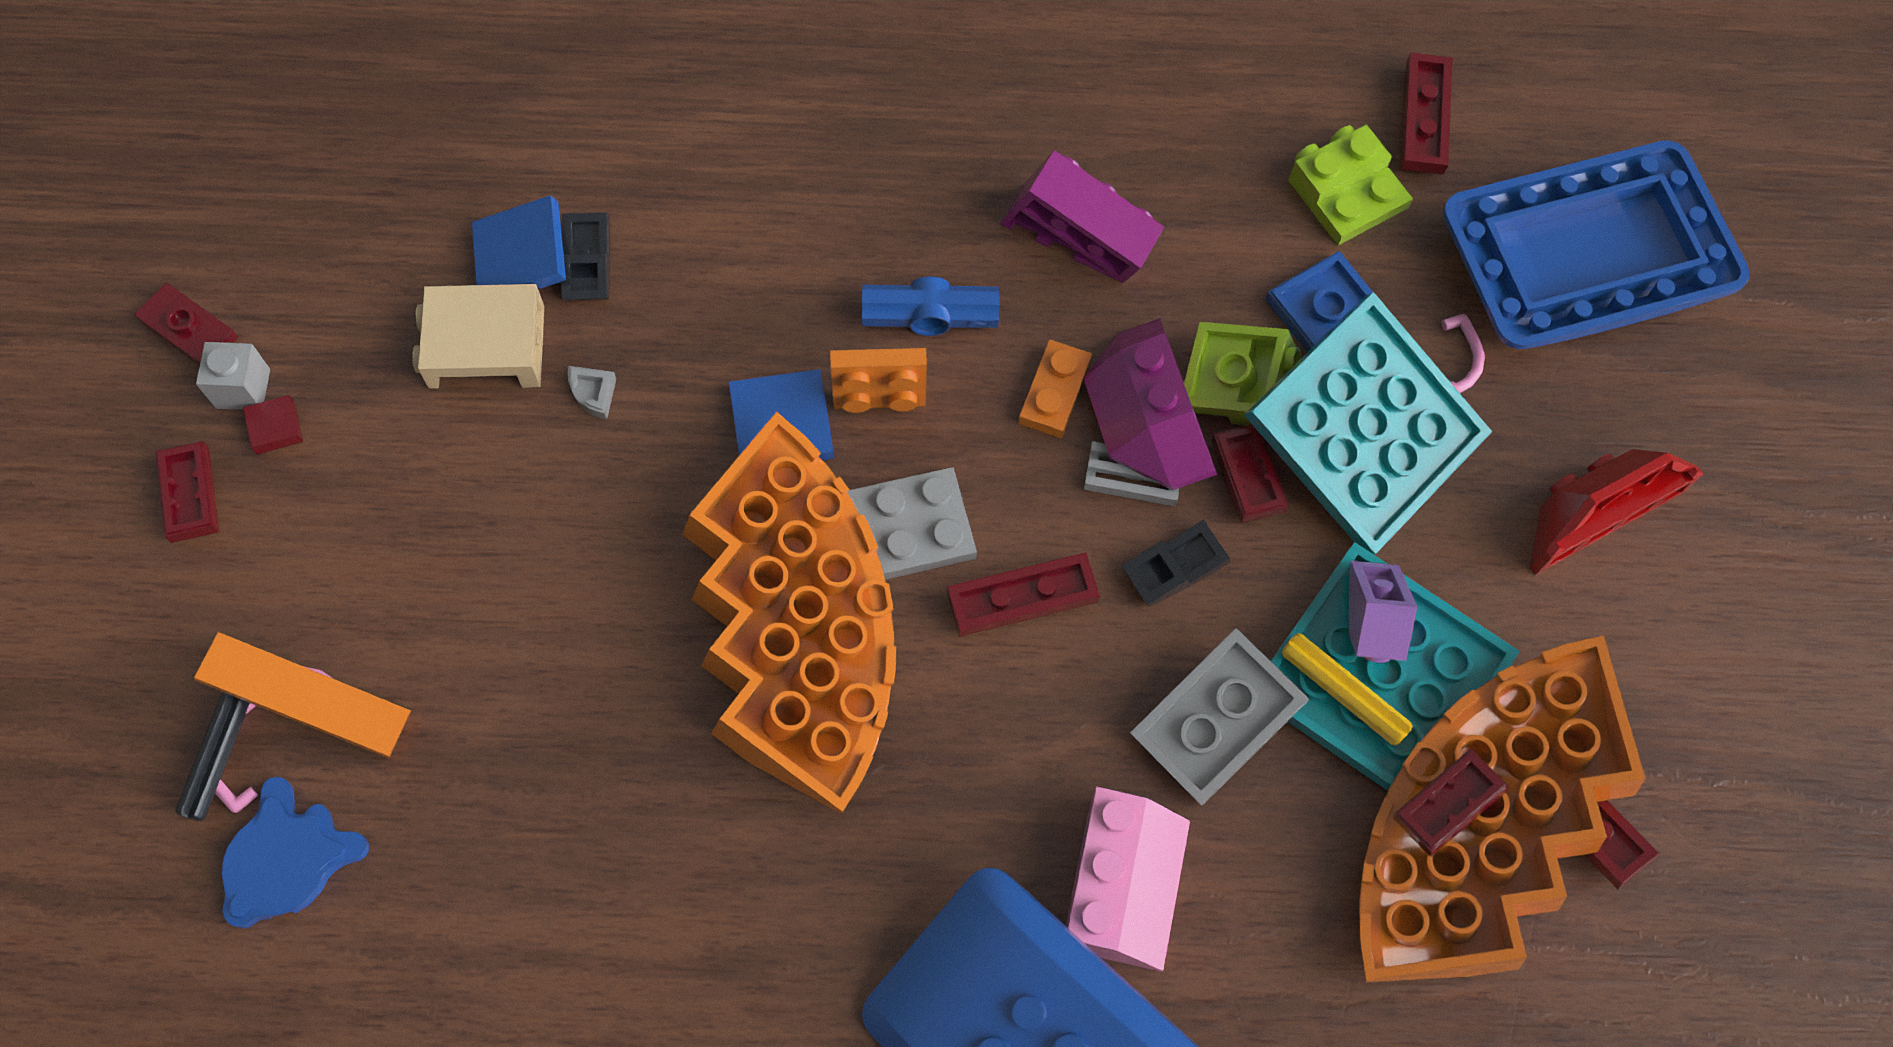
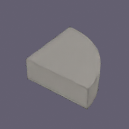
[568,366,616,420]

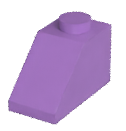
[1349,561,1417,663]

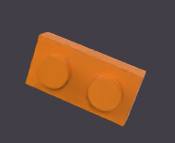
[1018,339,1093,439]

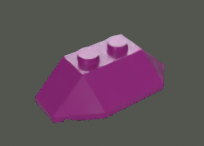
[1083,318,1217,491]

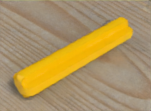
[1282,633,1412,746]

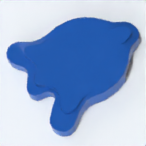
[222,777,369,929]

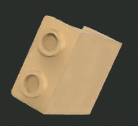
[413,284,545,388]

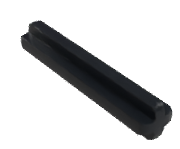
[176,692,250,821]

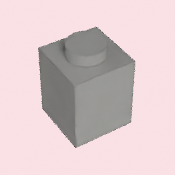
[196,342,270,410]

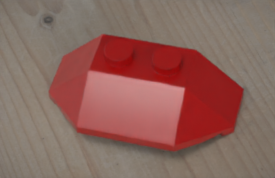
[1530,449,1703,575]

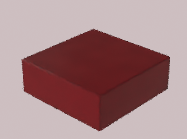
[243,395,303,455]

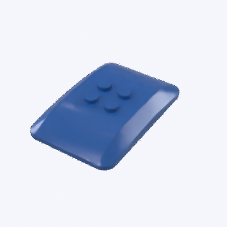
[1443,140,1750,349]
[862,867,1199,1047]

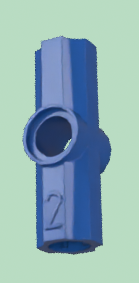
[862,276,999,336]

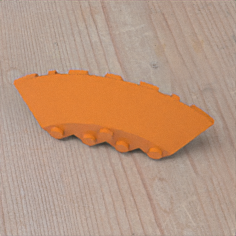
[682,411,896,814]
[1359,635,1646,982]

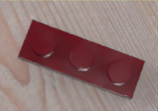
[1400,52,1453,175]
[947,552,1100,637]

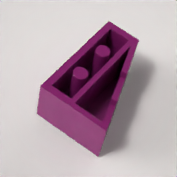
[999,150,1164,283]

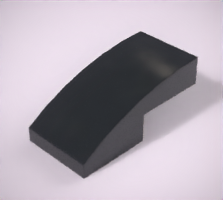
[561,212,611,301]
[1122,520,1230,607]

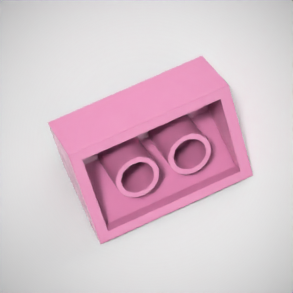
[1065,787,1190,972]

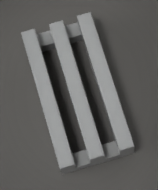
[1084,441,1179,507]

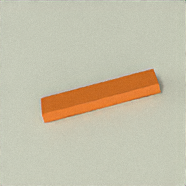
[194,632,411,759]

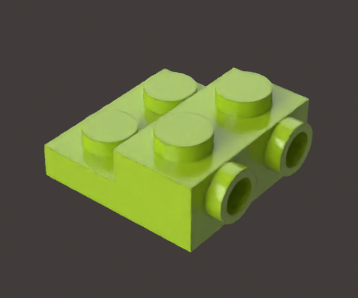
[1288,124,1413,245]
[1184,322,1301,426]

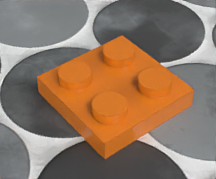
[830,348,927,413]

